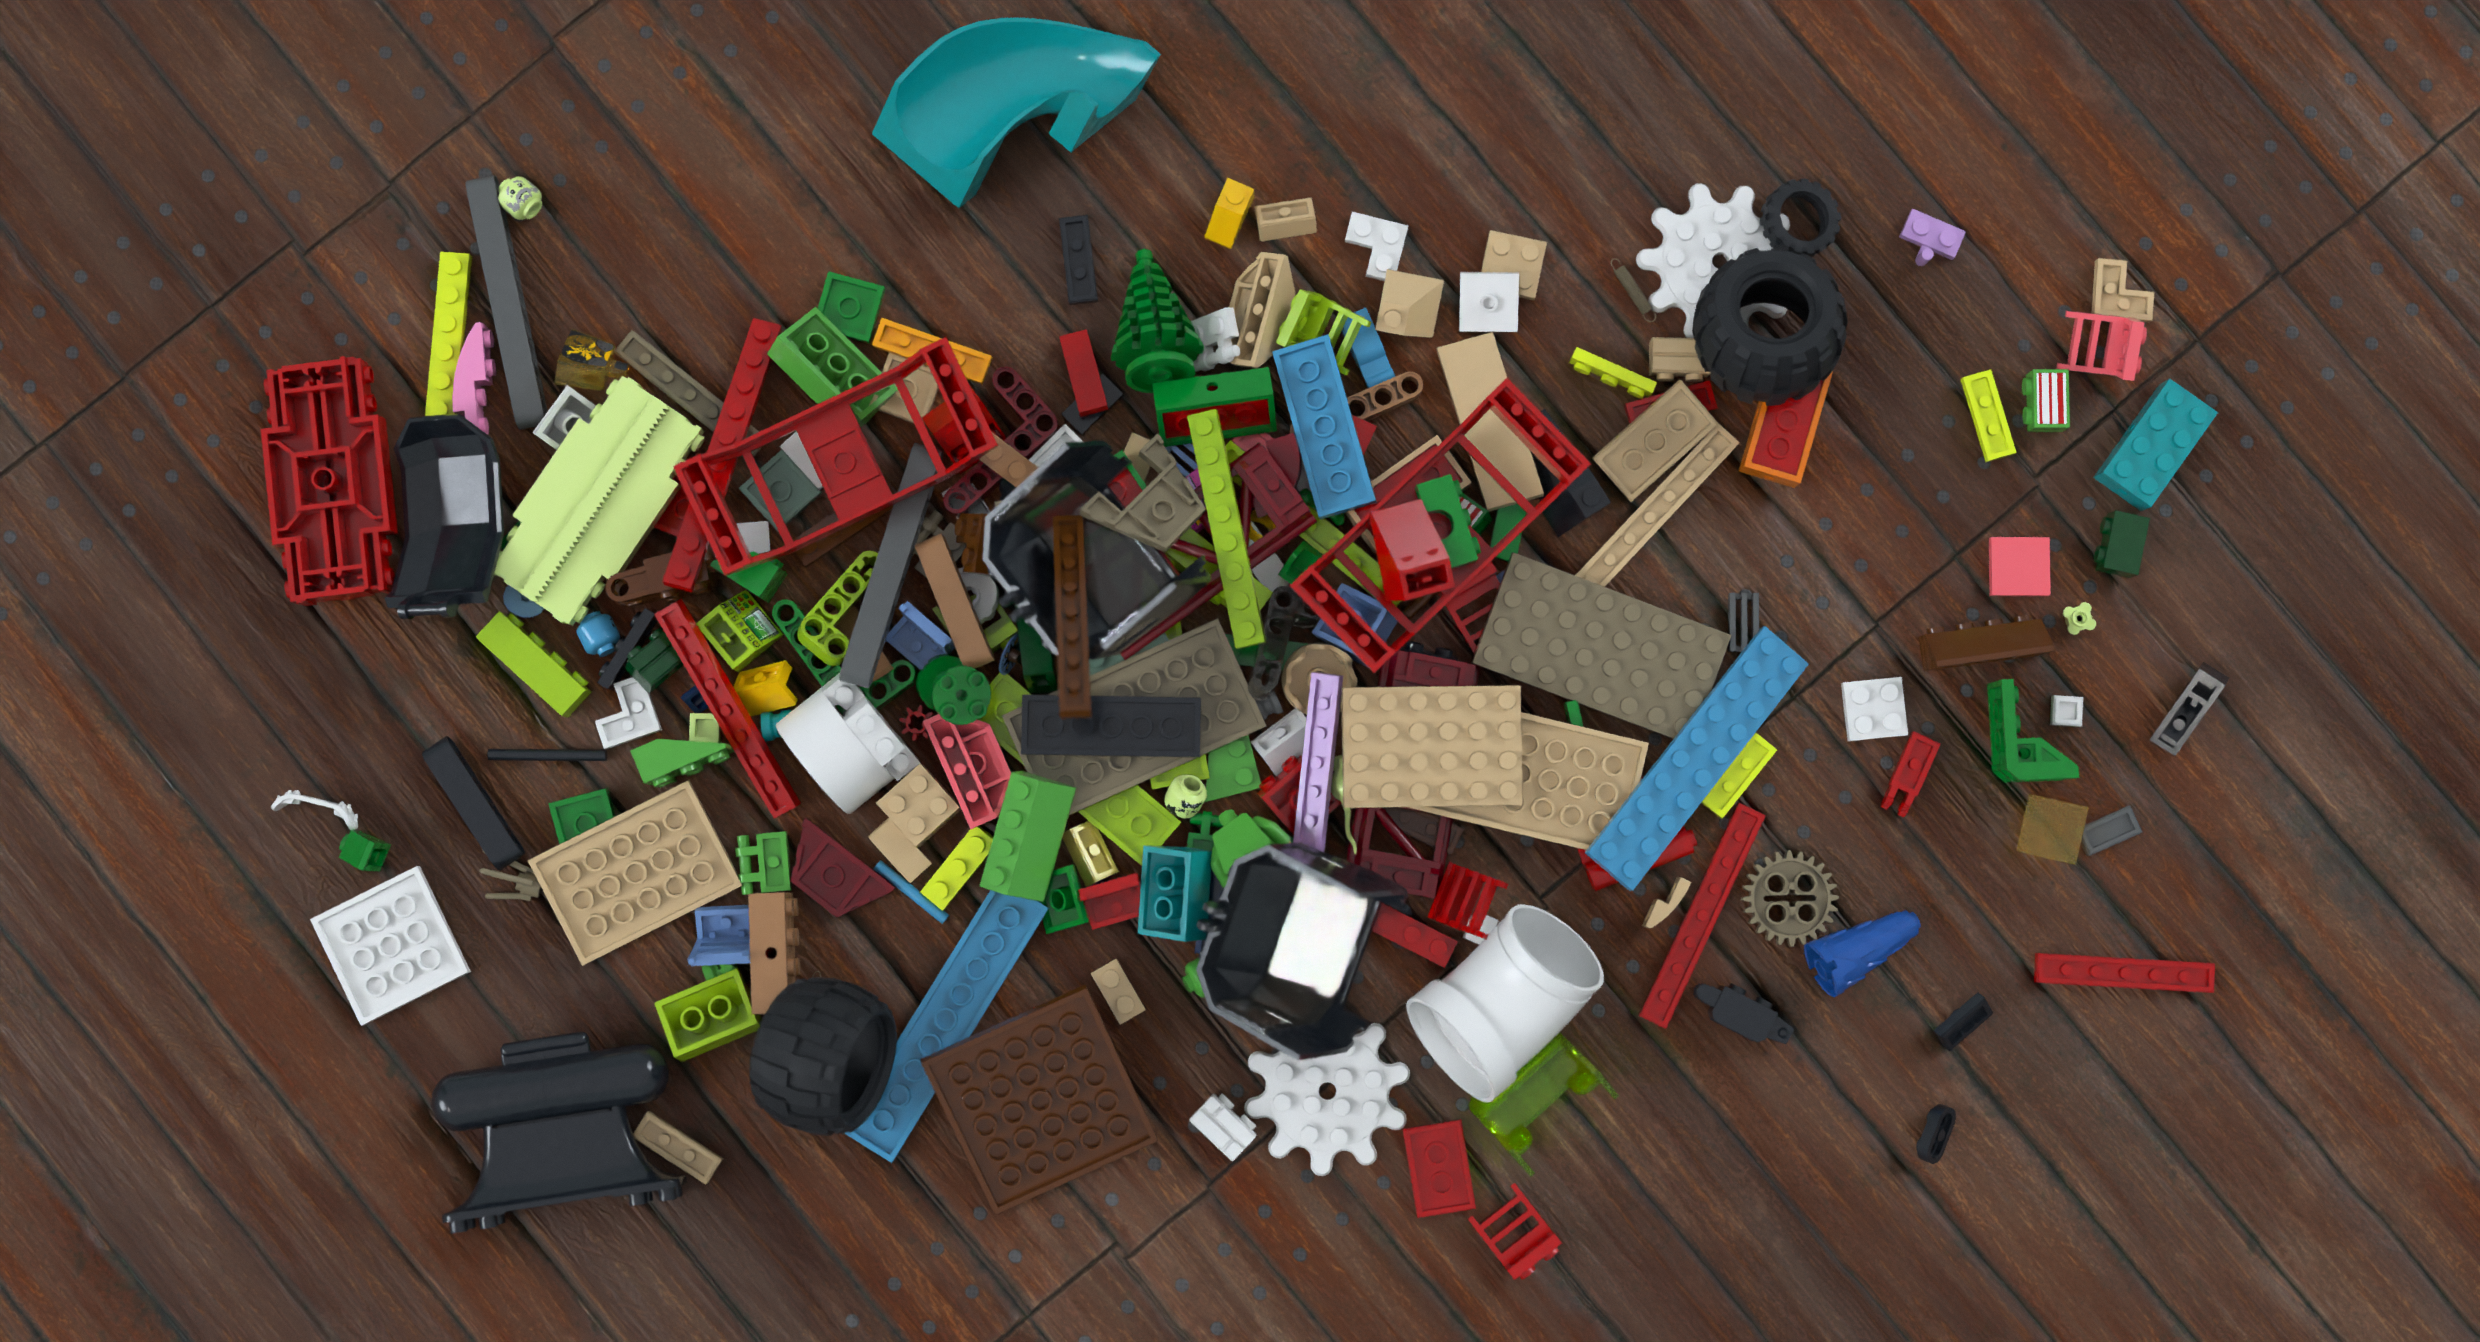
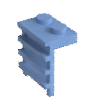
[886,601,955,670]
[688,905,750,966]

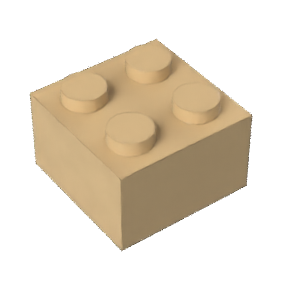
[876,763,962,848]

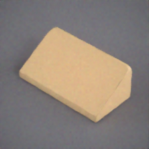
[1254,198,1317,241]

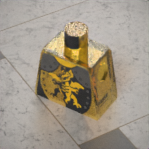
[555,329,629,391]

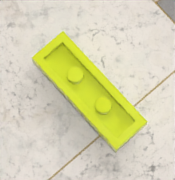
[1569,347,1657,399]
[1960,369,2017,462]
[1701,733,1777,819]
[920,826,993,911]

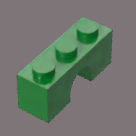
[1414,474,1481,570]

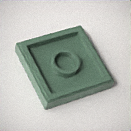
[739,450,822,532]

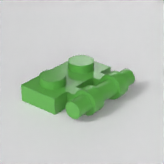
[735,831,792,895]

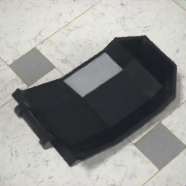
[384,413,504,620]

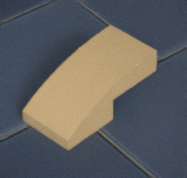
[868,818,932,883]
[1642,877,1691,929]

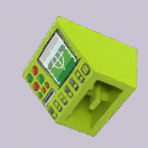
[696,590,784,672]

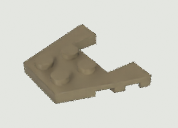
[1079,434,1206,552]

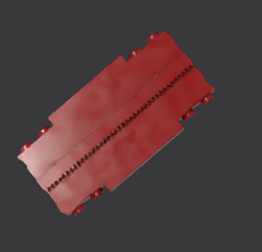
[261,356,398,606]

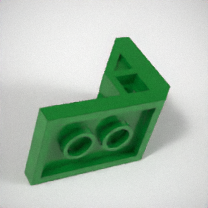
[1987,679,2079,783]

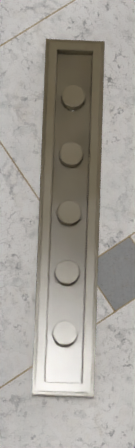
[614,330,762,457]

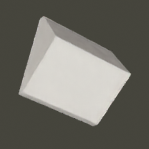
[532,385,596,450]

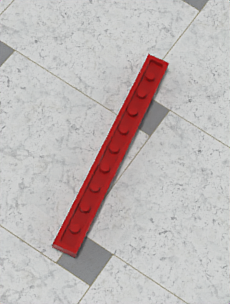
[662,318,782,593]

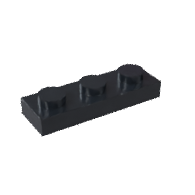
[597,608,658,691]

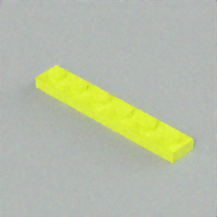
[425,252,472,416]

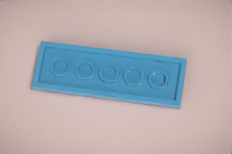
[1272,334,1377,519]

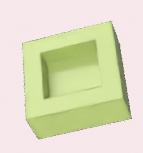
[689,713,721,743]

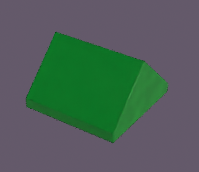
[1039,865,1090,934]

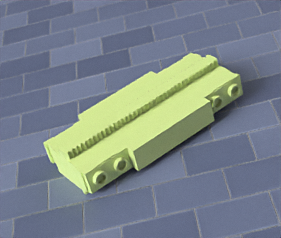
[494,376,705,626]

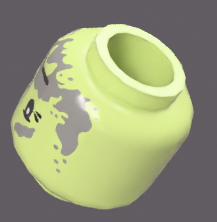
[498,176,542,220]

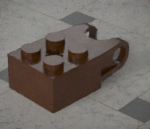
[606,550,719,607]

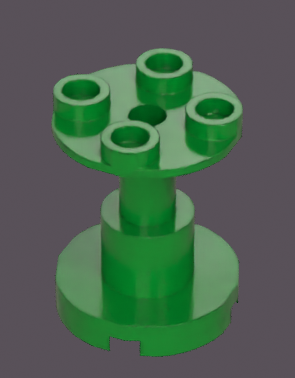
[916,654,991,725]

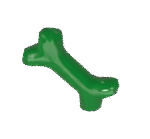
[1299,488,1345,526]

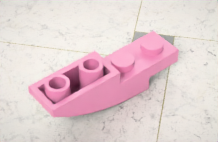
[452,322,496,435]

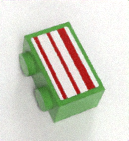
[2022,369,2070,432]

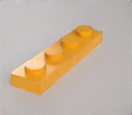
[872,318,992,385]

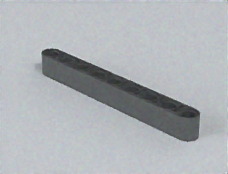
[465,174,548,430]
[839,443,944,688]

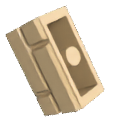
[1649,337,1710,382]

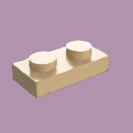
[1091,958,1146,1025]

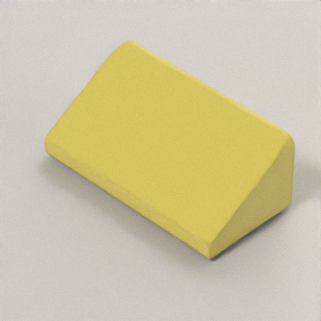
[1063,821,1119,887]

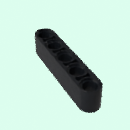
[422,736,525,871]

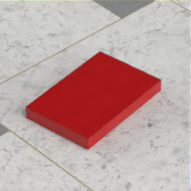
[1402,1119,1476,1218]

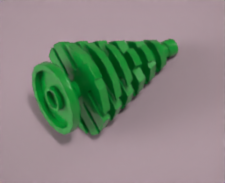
[1111,249,1204,393]

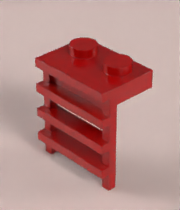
[1438,561,1500,654]
[1427,862,1508,940]
[1079,873,1141,930]
[1468,1182,1562,1280]

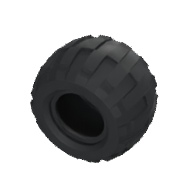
[1692,246,1848,406]
[750,977,897,1136]

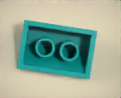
[1137,845,1212,942]

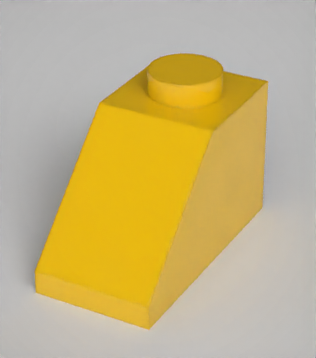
[1204,178,1254,249]

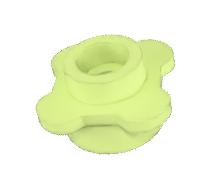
[2063,602,2096,635]

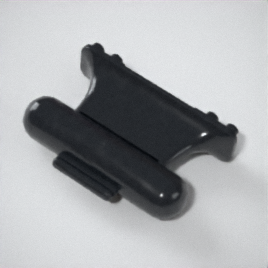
[431,1032,687,1234]

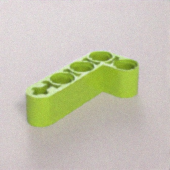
[797,550,878,666]

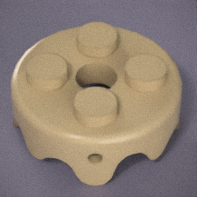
[1282,642,1357,715]

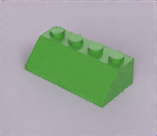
[767,307,898,427]
[980,770,1076,902]

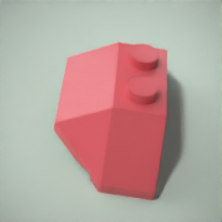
[923,714,1011,829]

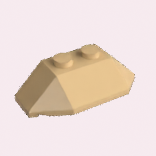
[1229,252,1295,368]

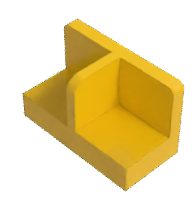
[733,660,798,716]

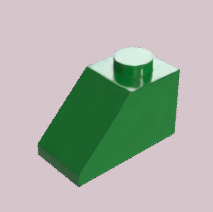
[339,830,391,872]

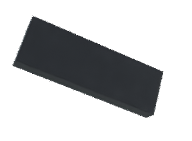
[1059,215,1098,305]

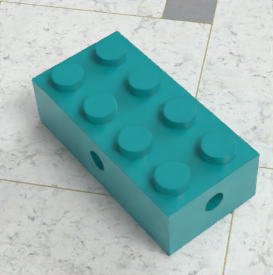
[2093,379,2218,511]

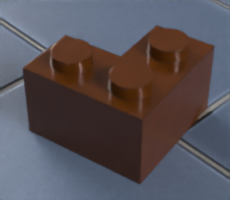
[955,513,991,577]

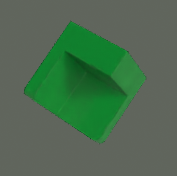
[1278,540,1323,584]

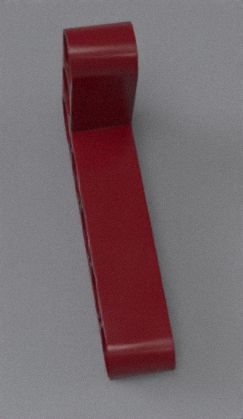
[943,366,1059,517]

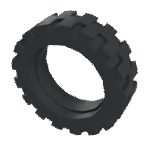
[1760,178,1841,257]

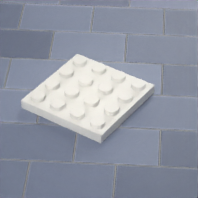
[310,866,471,1026]

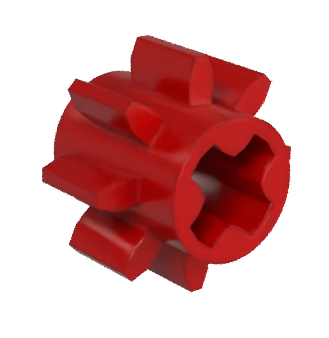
[899,705,934,742]

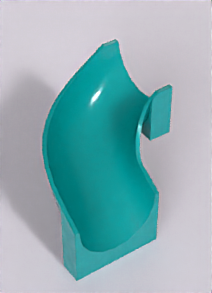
[872,17,1161,208]

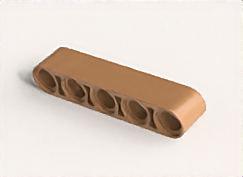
[1289,372,1423,434]
[915,533,995,669]

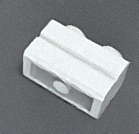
[1189,1093,1257,1162]

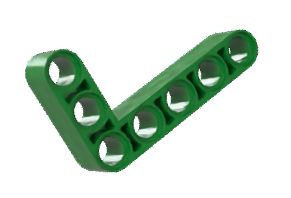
[772,600,918,715]

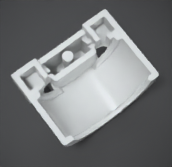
[776,673,920,814]

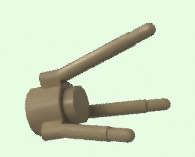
[480,851,542,901]

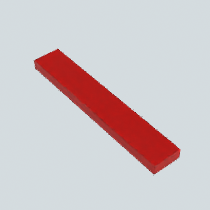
[2034,953,2215,993]

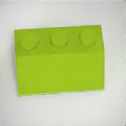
[654,968,762,1062]

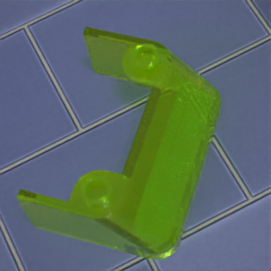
[1469,1032,1619,1177]

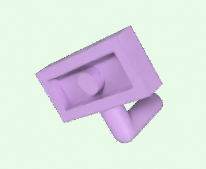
[1899,209,1966,266]

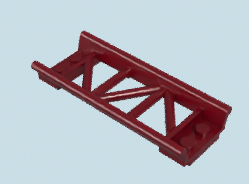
[1085,442,1317,661]
[1346,650,1480,899]

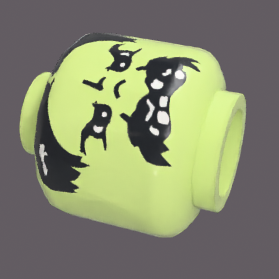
[1164,775,1207,818]

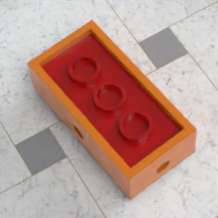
[1738,371,1833,488]

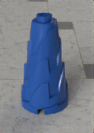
[1804,910,1921,997]

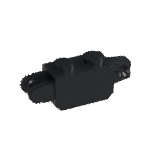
[1693,983,1794,1044]

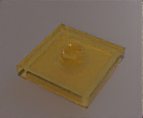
[2016,794,2089,865]

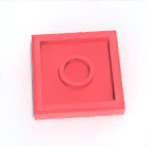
[1989,537,2051,597]

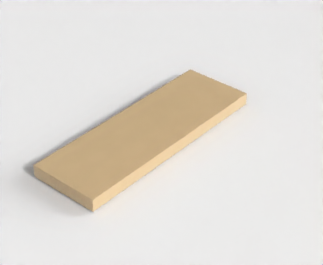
[1437,332,1544,512]

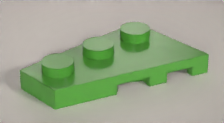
[1205,735,1261,803]

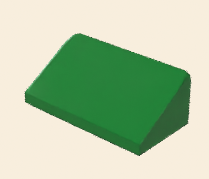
[1489,504,1526,562]

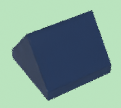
[681,685,708,713]

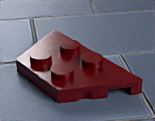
[791,818,896,918]

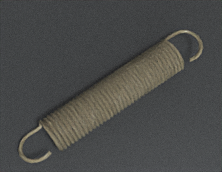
[1611,258,1656,322]

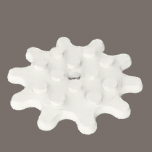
[1636,183,1790,338]
[1244,1016,1410,1176]

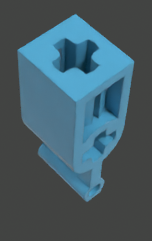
[1342,308,1396,388]

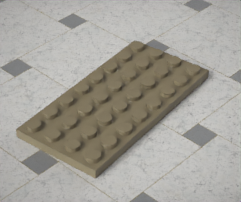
[1471,552,1732,739]
[1002,619,1266,815]

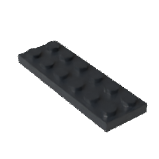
[1021,695,1201,758]

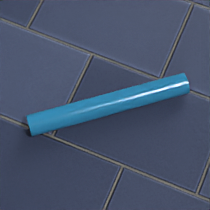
[874,860,950,924]

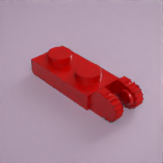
[1881,731,1941,818]

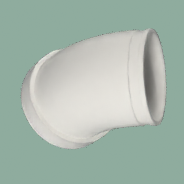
[1406,905,1604,1102]

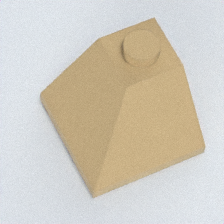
[1375,269,1444,338]

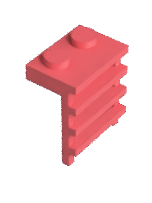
[2056,311,2147,381]

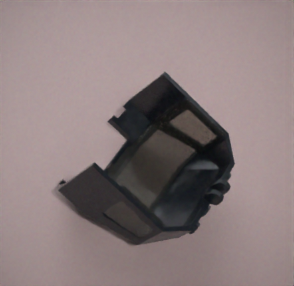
[983,440,1211,660]
[1196,842,1412,1061]

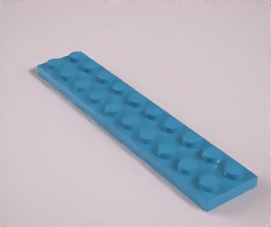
[1585,626,1809,891]
[845,890,1049,1163]

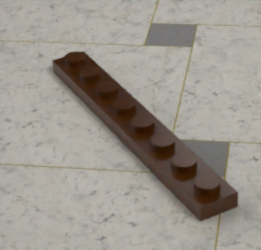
[1053,515,1091,718]

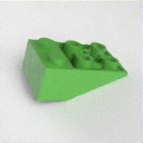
[630,739,734,788]

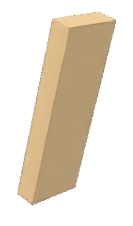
[633,1111,724,1185]

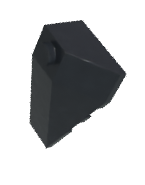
[1531,409,1611,537]

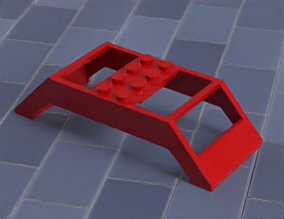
[673,337,998,576]
[1290,378,1591,673]

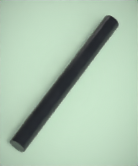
[487,749,607,761]

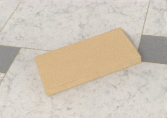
[1592,380,1719,502]

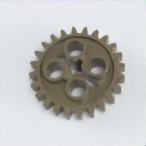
[1741,850,1839,946]

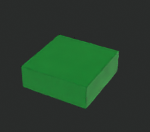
[1563,700,1584,727]

